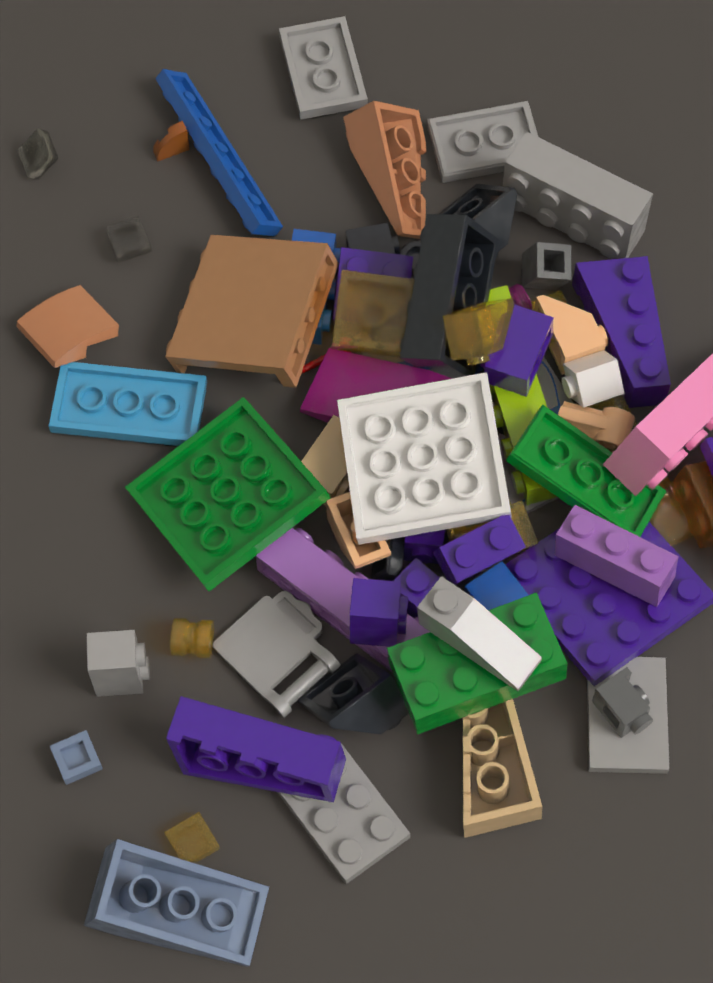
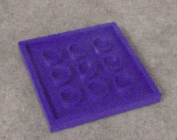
[505,522,713,686]

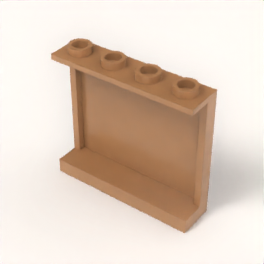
[165,235,339,388]

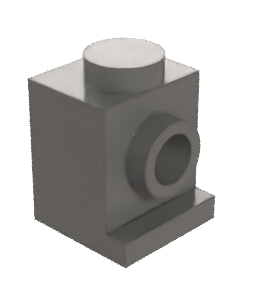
[592,667,653,738]

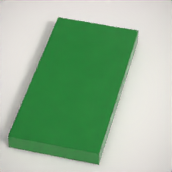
[505,404,666,537]

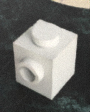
[562,350,625,408]

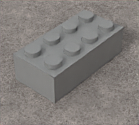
[503,131,653,259]

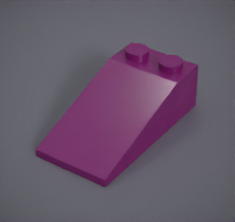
[300,348,452,423]

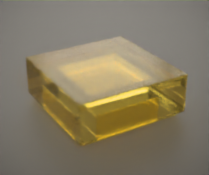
[164,812,220,863]

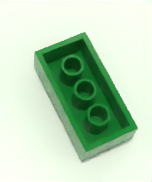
[387,592,567,735]

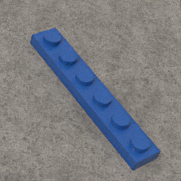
[155,69,283,236]

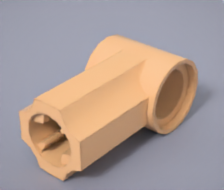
[558,401,635,453]

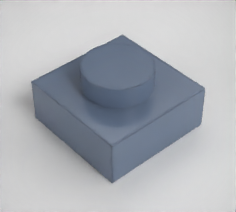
[50,730,103,785]

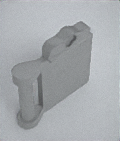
[213,591,341,718]

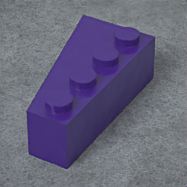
[572,256,671,408]
[166,696,346,802]

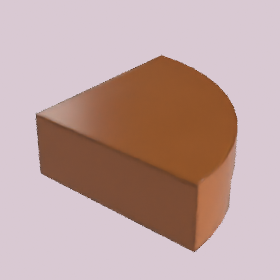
[153,121,190,161]

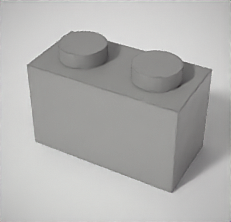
[87,630,150,697]

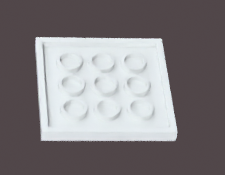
[337,372,512,545]

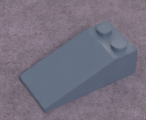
[84,839,269,967]

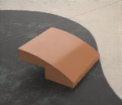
[17,285,119,368]

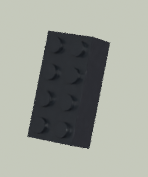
[400,214,499,379]

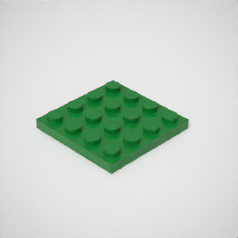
[125,397,331,592]

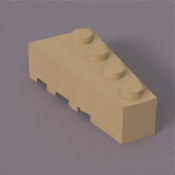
[463,699,542,838]

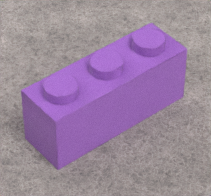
[555,505,678,607]

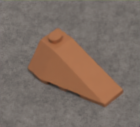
[343,101,426,239]

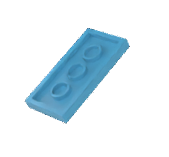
[49,362,207,446]

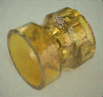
[170,617,214,659]

